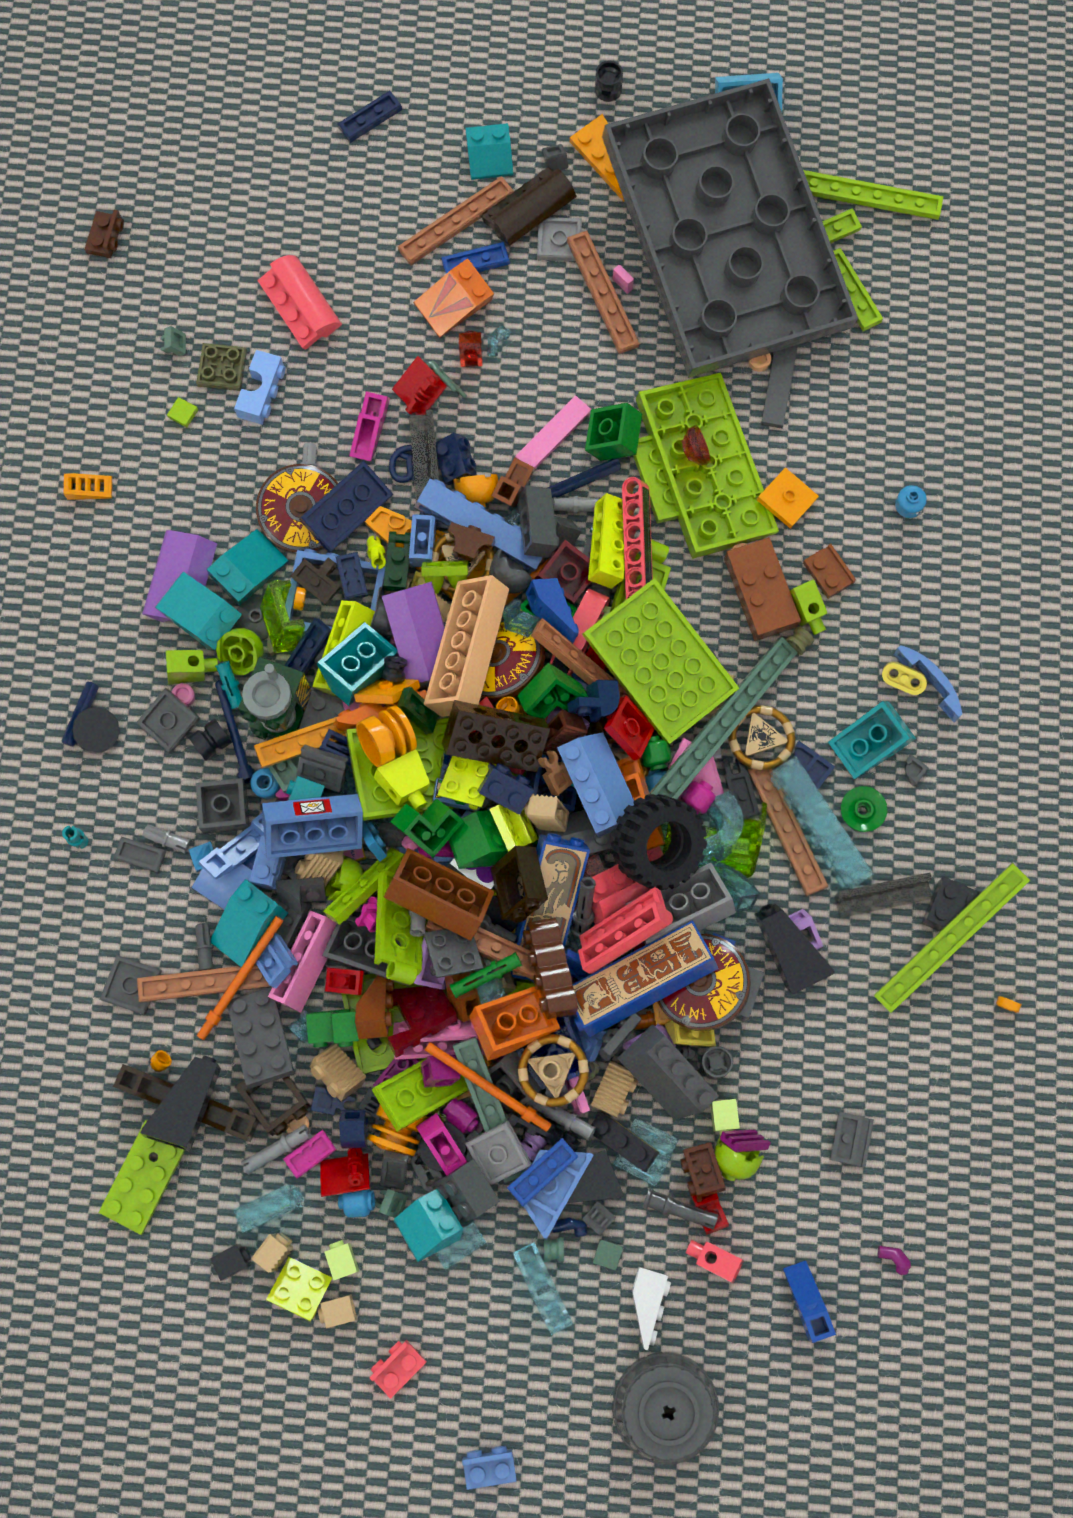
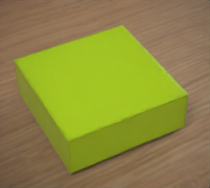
[167,397,198,428]

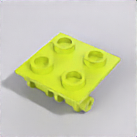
[437,756,497,810]
[266,1257,332,1322]

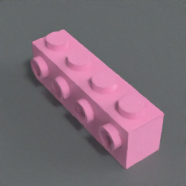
[268,911,337,1013]
[393,1019,485,1059]

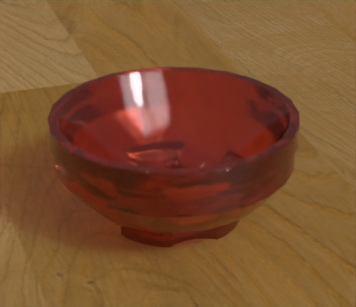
[682,425,711,466]

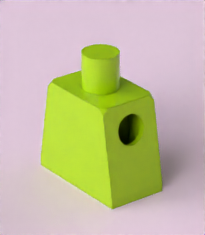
[790,579,827,635]
[165,650,218,685]

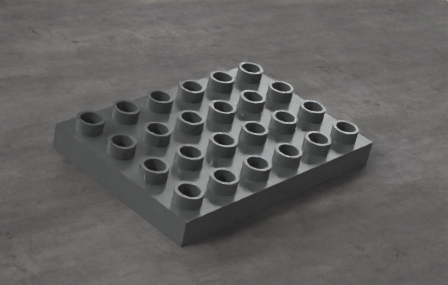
[602,78,858,378]

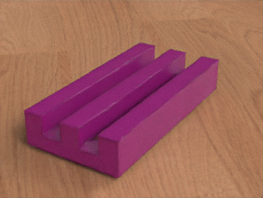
[720,1129,771,1152]

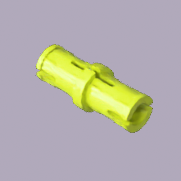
[366,536,386,569]

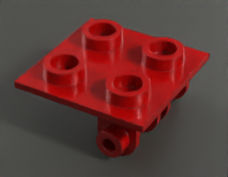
[392,356,447,419]
[320,1148,370,1197]

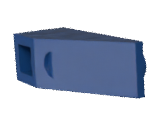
[526,578,579,644]
[783,1260,836,1343]

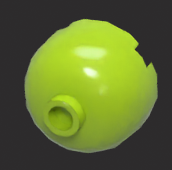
[216,628,264,675]
[325,855,364,901]
[714,1137,764,1181]

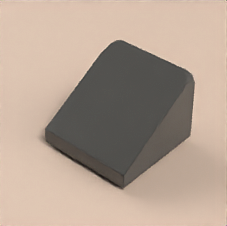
[542,144,568,171]

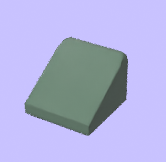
[593,1239,623,1271]

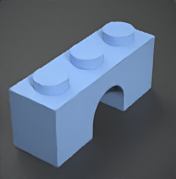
[234,350,285,425]

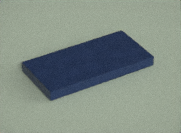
[299,461,394,553]

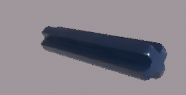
[61,681,99,747]

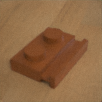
[803,544,856,599]

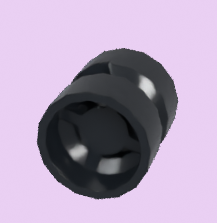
[595,60,623,102]
[188,718,232,761]

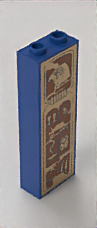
[572,920,719,1038]

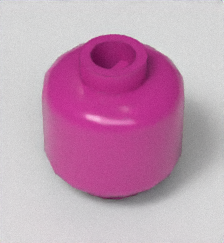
[681,780,716,814]

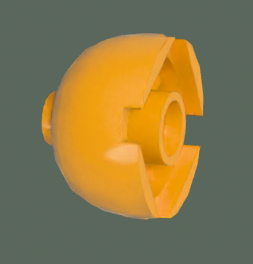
[454,474,498,508]

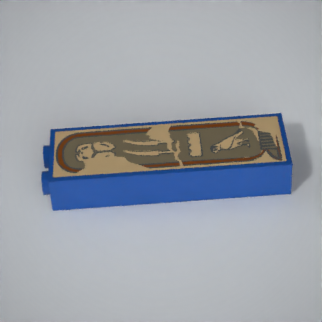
[510,833,590,981]

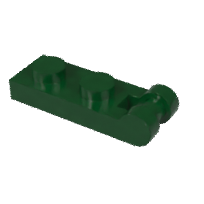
[383,531,411,591]

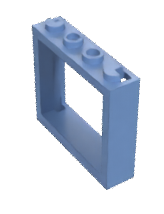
[281,549,386,637]

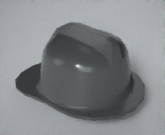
[370,587,393,636]

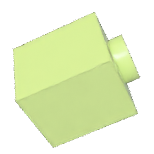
[710,1099,740,1136]
[324,1240,359,1280]

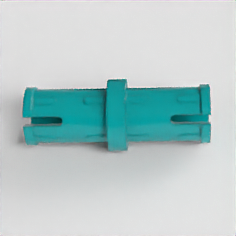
[215,661,242,709]
[62,825,88,849]

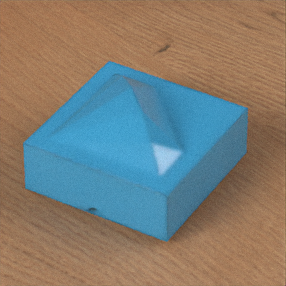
[188,841,214,872]

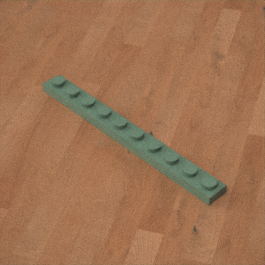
[648,637,798,799]

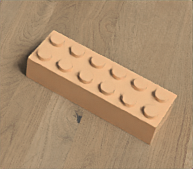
[424,575,509,717]

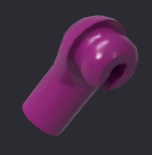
[877,1246,911,1275]

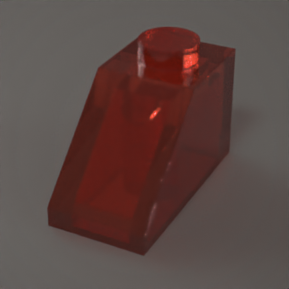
[459,331,483,367]

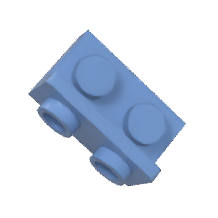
[462,1446,517,1490]

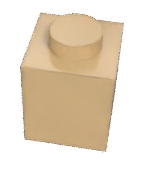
[318,1294,357,1328]

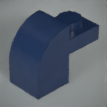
[567,680,620,723]
[339,1110,369,1149]

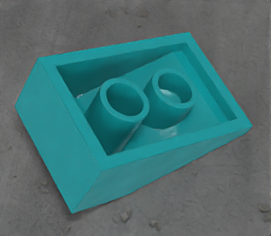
[207,529,289,606]
[155,572,242,650]
[828,701,916,779]
[211,879,288,967]

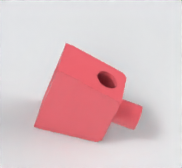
[686,1240,744,1284]

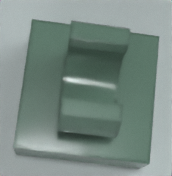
[160,326,186,356]
[375,1189,408,1218]

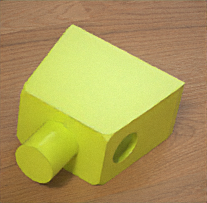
[374,749,430,811]

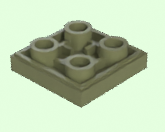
[196,343,247,391]

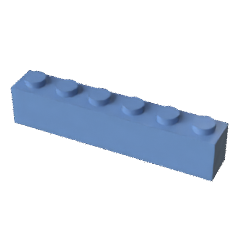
[414,479,543,574]

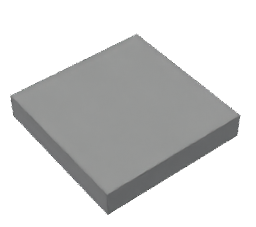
[537,217,582,261]
[465,1120,532,1186]

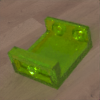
[260,580,305,653]

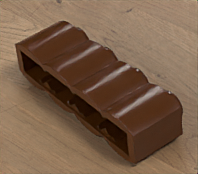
[523,918,578,1019]

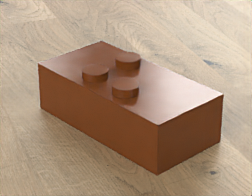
[724,537,801,641]
[384,848,495,941]

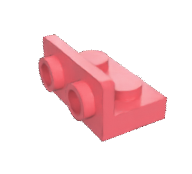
[369,1340,427,1399]

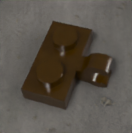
[290,557,341,606]

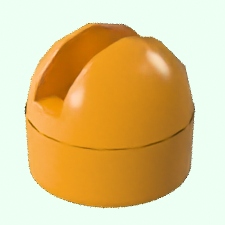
[150,1050,172,1072]

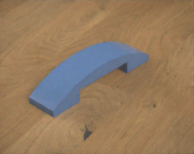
[893,645,962,722]
[199,813,264,879]

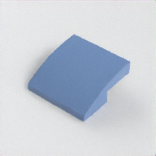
[192,847,252,910]

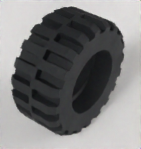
[611,794,707,890]

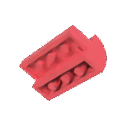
[257,255,342,350]
[591,846,663,925]
[578,887,673,974]

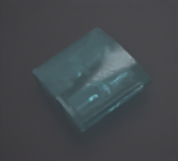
[613,1117,679,1187]

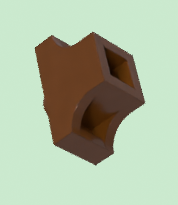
[448,522,495,564]

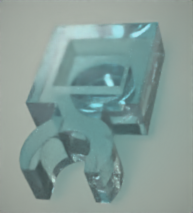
[475,960,506,1004]

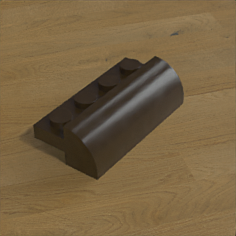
[481,167,577,246]

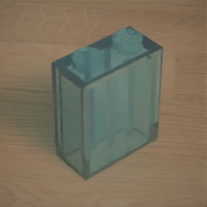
[233,1184,305,1233]

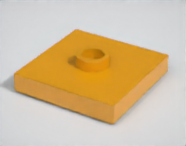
[756,467,819,529]
[354,678,420,704]

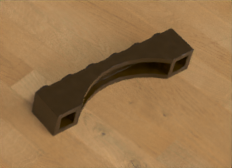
[113,1064,259,1142]

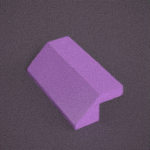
[142,530,217,622]
[382,582,445,683]

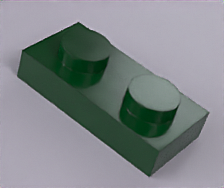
[397,687,439,734]

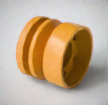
[356,706,417,767]
[367,1105,429,1157]

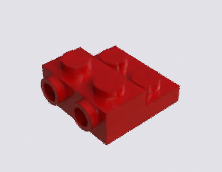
[604,695,655,761]

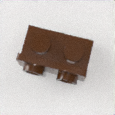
[84,209,124,258]
[680,1142,726,1202]

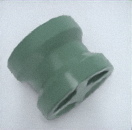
[544,1237,564,1262]

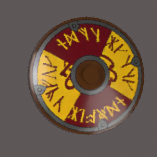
[256,464,338,554]
[480,619,545,703]
[657,934,751,1031]

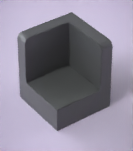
[554,515,582,547]

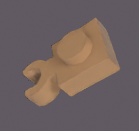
[538,751,573,796]

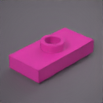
[283,1130,337,1179]

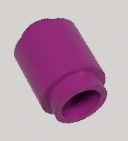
[443,1098,480,1134]

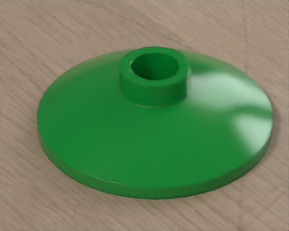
[840,786,887,832]

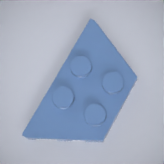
[524,1150,594,1239]

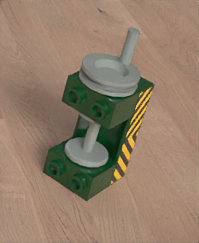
[238,657,312,740]

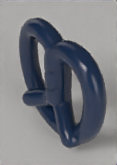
[389,445,433,483]

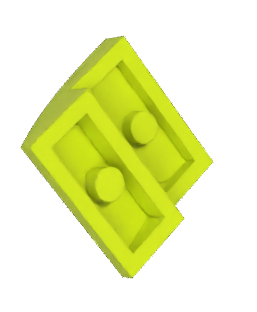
[490,805,538,852]

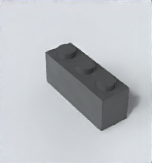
[518,485,559,558]

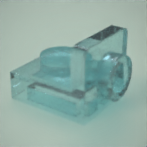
[503,599,540,637]

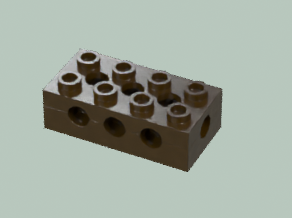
[441,700,550,772]

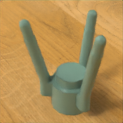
[426,361,467,407]

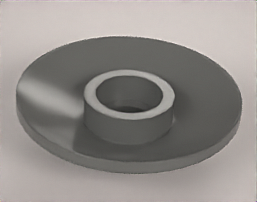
[235,597,280,640]

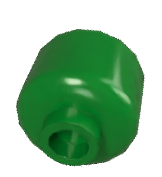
[641,736,672,771]

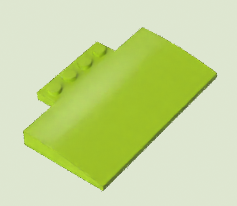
[633,372,779,559]

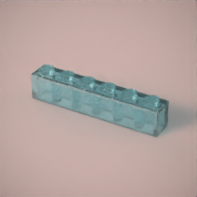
[770,756,874,890]

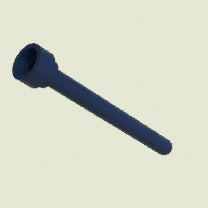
[215,680,256,784]

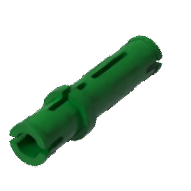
[450,952,522,998]

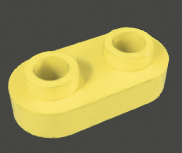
[882,662,927,695]

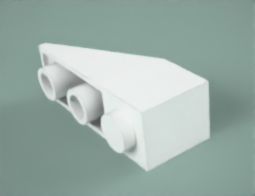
[632,1267,671,1350]

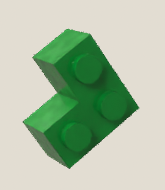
[518,663,588,719]
[390,798,464,858]
[305,1008,359,1048]

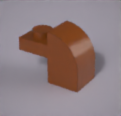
[491,458,536,507]

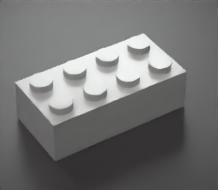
[625,863,736,945]

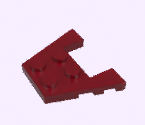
[388,986,457,1058]

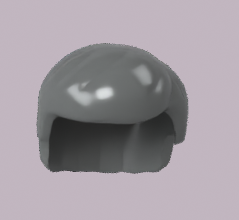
[489,550,531,594]

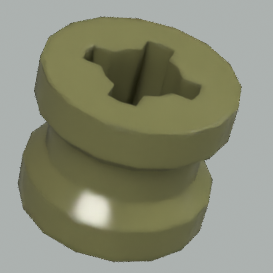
[785,627,814,655]

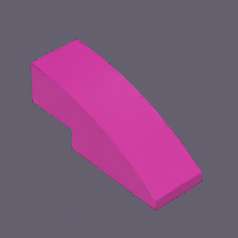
[349,391,390,461]

